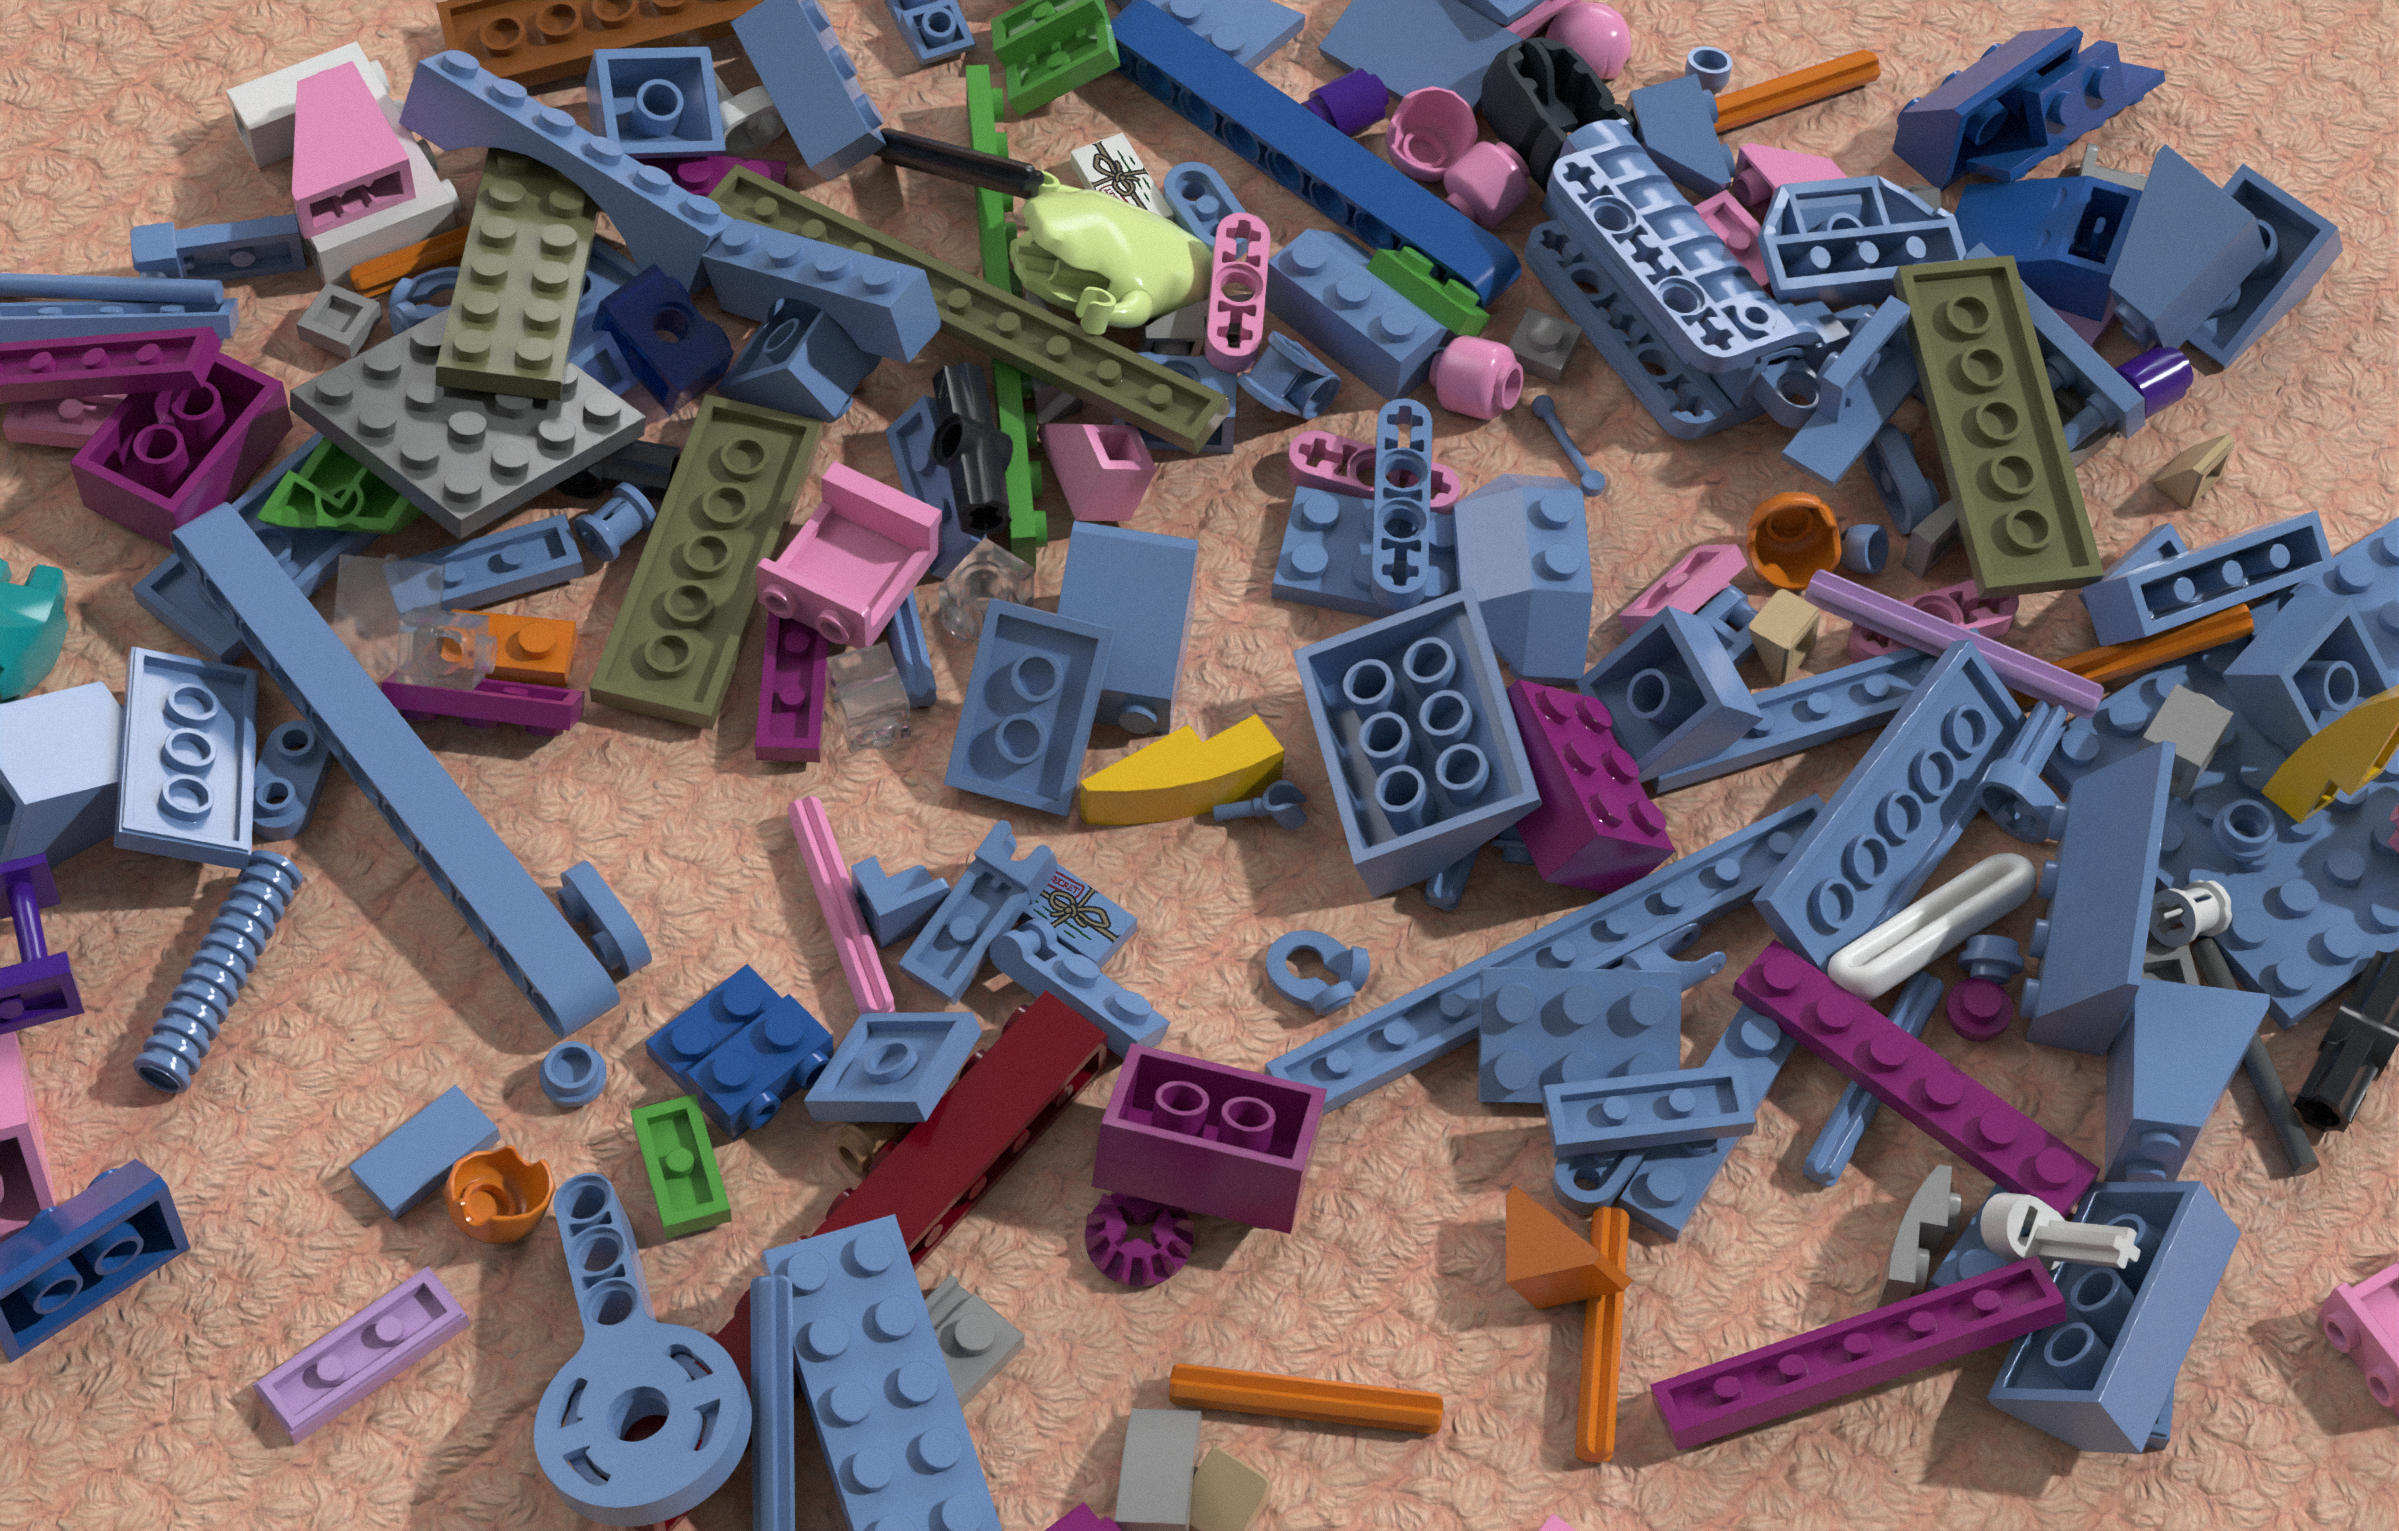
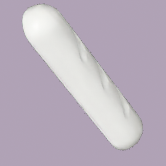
[1827,853,2037,1002]

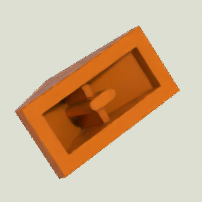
[1506,1185,1633,1309]

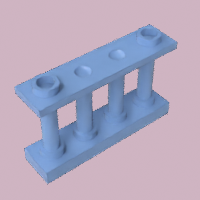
[1912,242,2145,451]

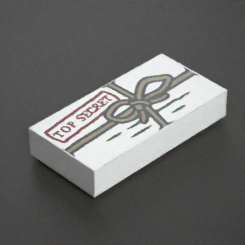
[1070,133,1174,223]

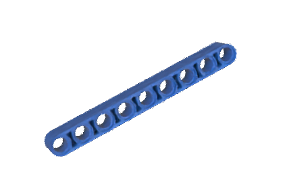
[1110,0,1522,311]

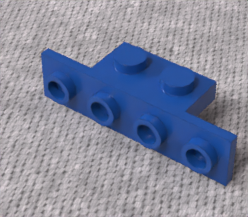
[1966,40,2166,182]

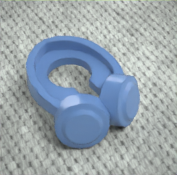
[389,267,460,335]
[1266,930,1370,1016]

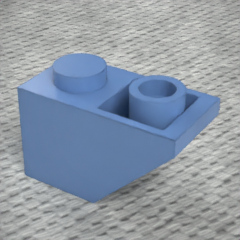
[1624,73,1736,199]

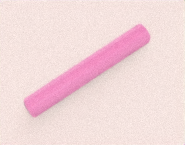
[787,796,895,1015]

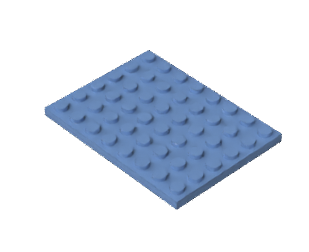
[2042,517,2399,1031]

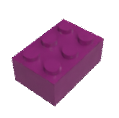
[70,352,293,551]
[1506,679,1676,894]
[1091,1043,1327,1234]

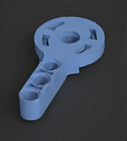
[534,1173,752,1527]

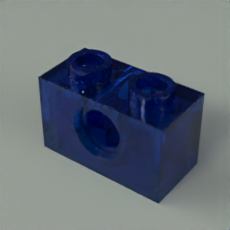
[591,263,734,416]

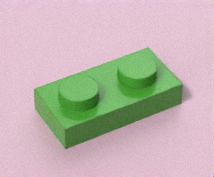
[1366,246,1492,336]
[630,1093,732,1239]

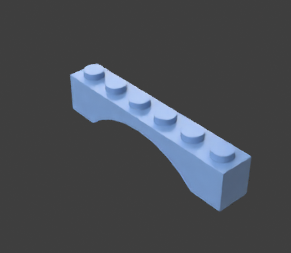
[399,49,735,297]

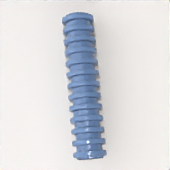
[133,850,303,1093]

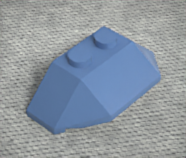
[1757,175,1967,308]
[1452,473,1593,687]

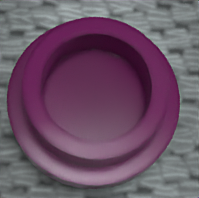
[1946,978,2013,1042]

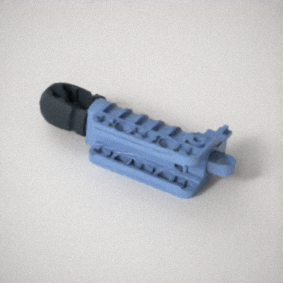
[1481,37,1876,440]

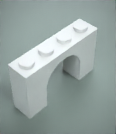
[226,41,462,286]

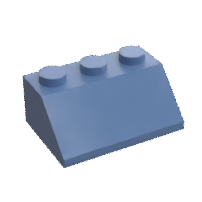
[1265,229,1475,402]

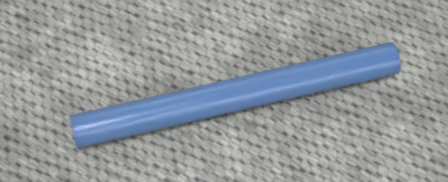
[0,273,224,304]

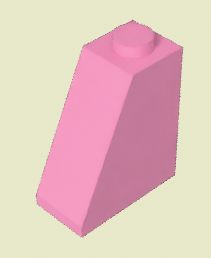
[292,61,416,239]

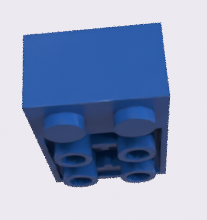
[1954,175,2143,322]

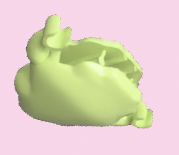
[1009,170,1213,335]

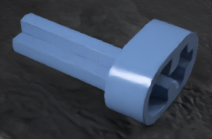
[1975,700,2068,844]

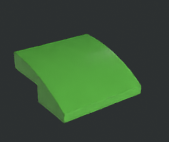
[991,0,1120,117]

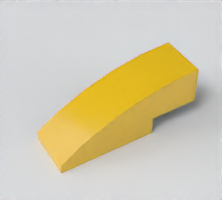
[2261,684,2399,824]
[1080,714,1285,825]

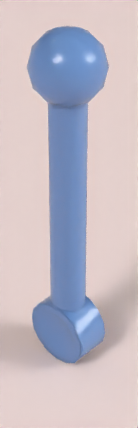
[1531,395,1605,497]

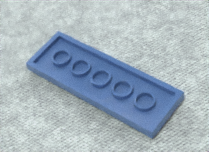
[1751,639,2027,976]
[760,1214,1002,1531]

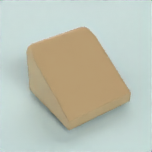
[2153,433,2235,509]
[1749,589,1820,686]
[1189,1445,1272,1531]

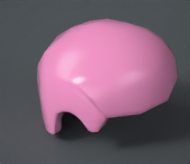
[1545,1,1632,80]
[1385,86,1478,183]

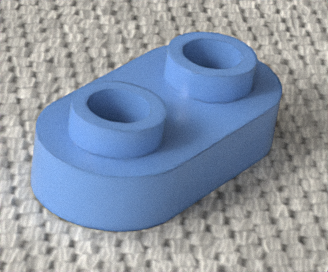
[1163,162,1248,260]
[1862,423,1940,534]
[252,720,333,841]
[556,860,652,976]
[1552,1146,1653,1215]

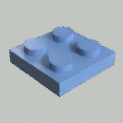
[804,1012,982,1123]

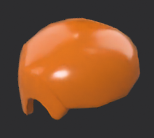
[1746,492,1842,591]
[443,1145,556,1245]

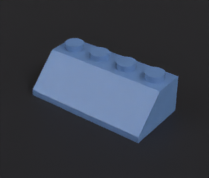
[1987,1181,2241,1454]

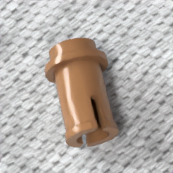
[835,1122,915,1174]

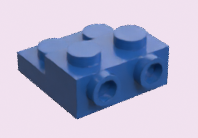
[645,964,834,1141]

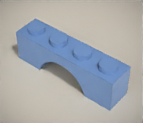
[701,219,943,364]

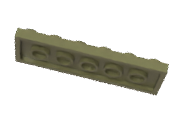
[435,147,600,401]
[1892,255,2105,599]
[589,394,823,730]

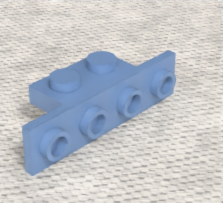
[1781,295,1920,489]

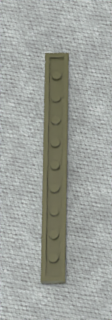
[707,163,1230,455]

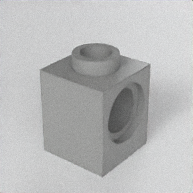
[2136,684,2233,801]

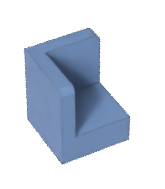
[851,856,951,949]

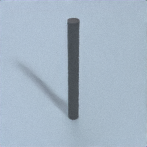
[2191,938,2320,1175]

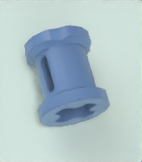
[574,482,657,562]

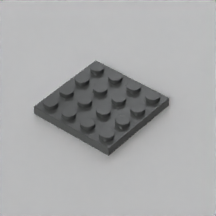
[290,307,646,539]

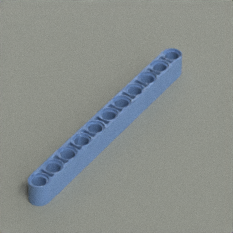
[169,502,620,1039]

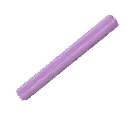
[1805,570,2104,719]

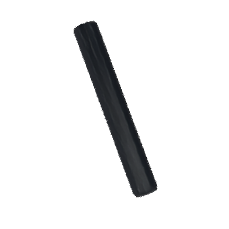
[873,128,1044,199]

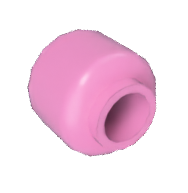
[1444,142,1530,229]
[1429,335,1524,420]

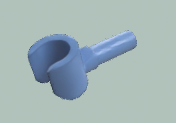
[1213,780,1307,830]

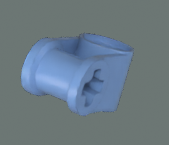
[1237,331,1341,420]

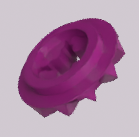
[1085,1193,1193,1287]

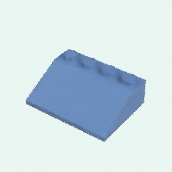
[1293,586,1542,898]
[2019,740,2176,1057]

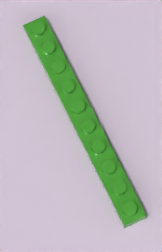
[966,64,1048,574]

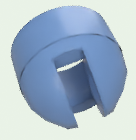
[1685,46,1733,95]
[1840,524,1889,574]

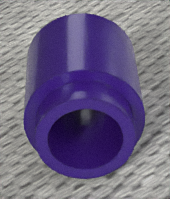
[1301,68,1389,137]
[2114,347,2193,420]

